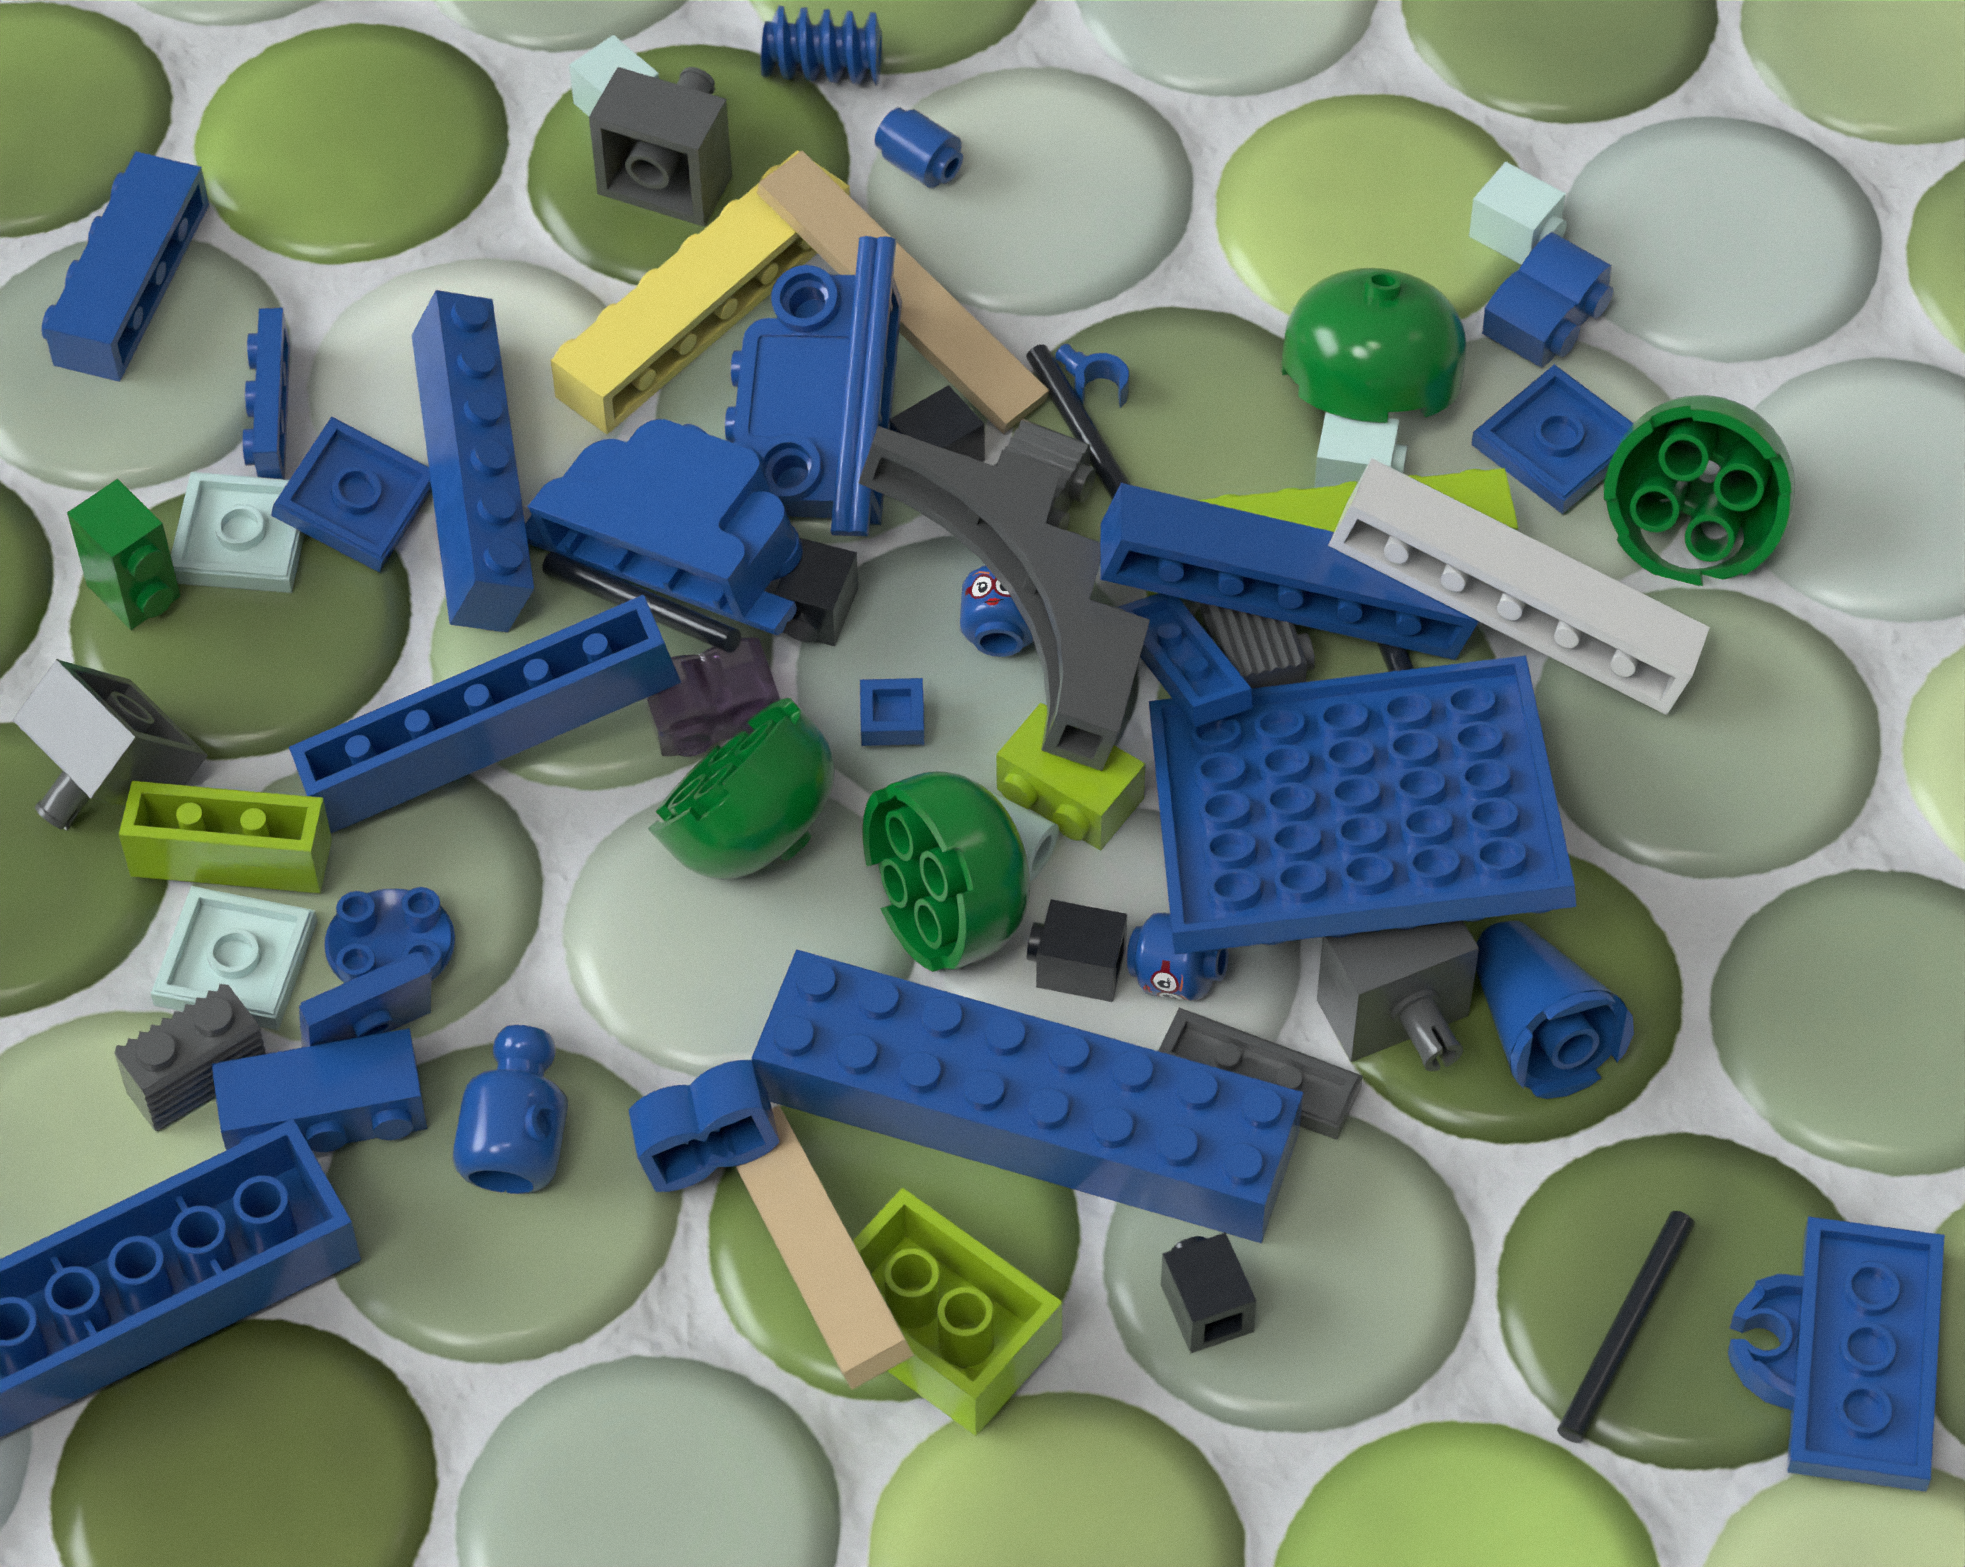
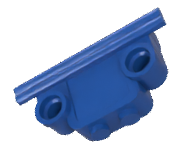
[725,236,902,536]
[525,419,803,636]

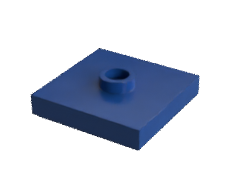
[1471,364,1634,514]
[271,416,432,573]
[299,951,432,1047]

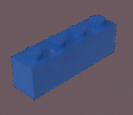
[41,151,209,382]

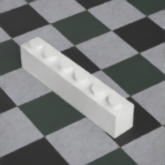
[1328,458,1710,715]

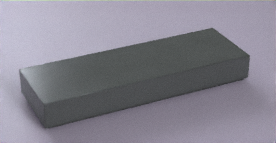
[1158,1007,1363,1140]

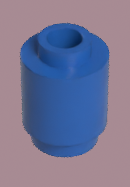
[874,107,963,188]

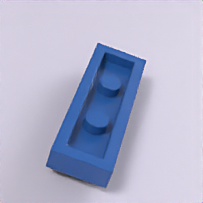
[243,308,290,479]
[1117,593,1253,727]

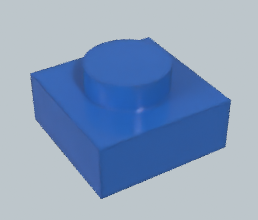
[860,678,924,746]

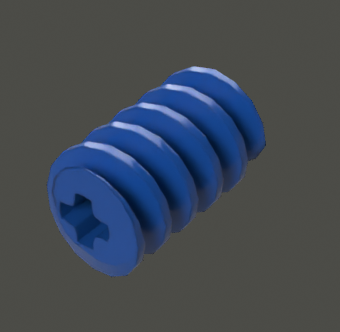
[761,5,882,86]

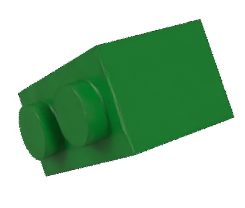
[67,478,181,630]

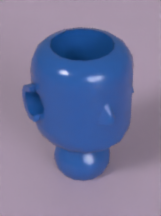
[453,1025,568,1194]

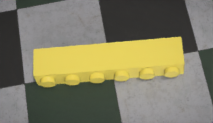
[550,150,850,435]

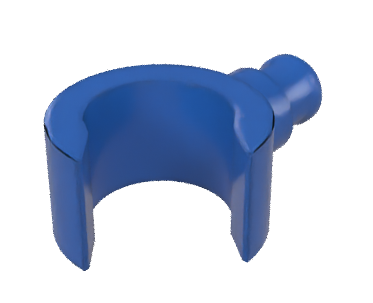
[1055,344,1129,408]

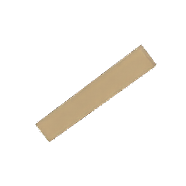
[757,151,1049,434]
[736,1105,914,1390]

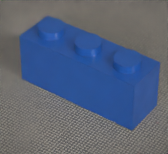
[211,1028,428,1152]

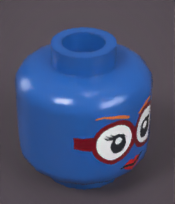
[960,565,1034,657]
[1127,912,1229,1001]

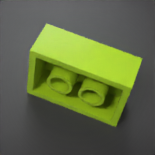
[853,1187,1063,1436]

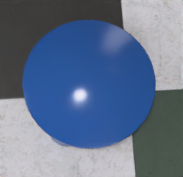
[324,887,455,983]

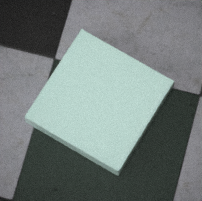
[171,472,305,593]
[151,886,317,1031]

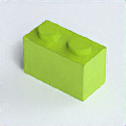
[996,702,1146,851]

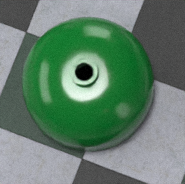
[1281,268,1467,423]
[1604,395,1795,586]
[648,698,835,879]
[862,771,1030,972]

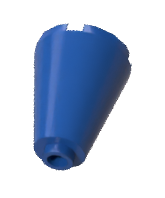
[1476,920,1634,1099]

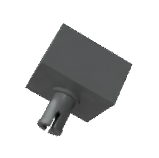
[589,67,732,227]
[13,659,208,831]
[1317,920,1479,1071]

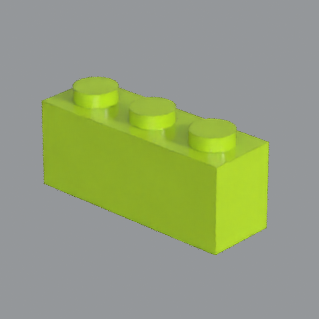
[119,781,332,894]

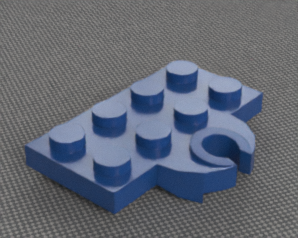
[1728,1216,1945,1492]

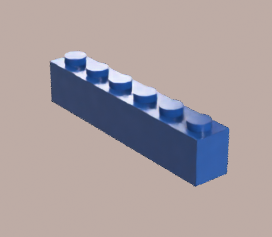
[411,290,534,633]
[1100,483,1479,660]
[289,594,682,833]

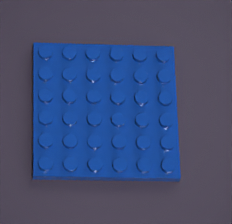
[1148,655,1576,954]

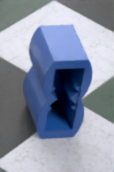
[1482,232,1614,368]
[628,1060,780,1192]

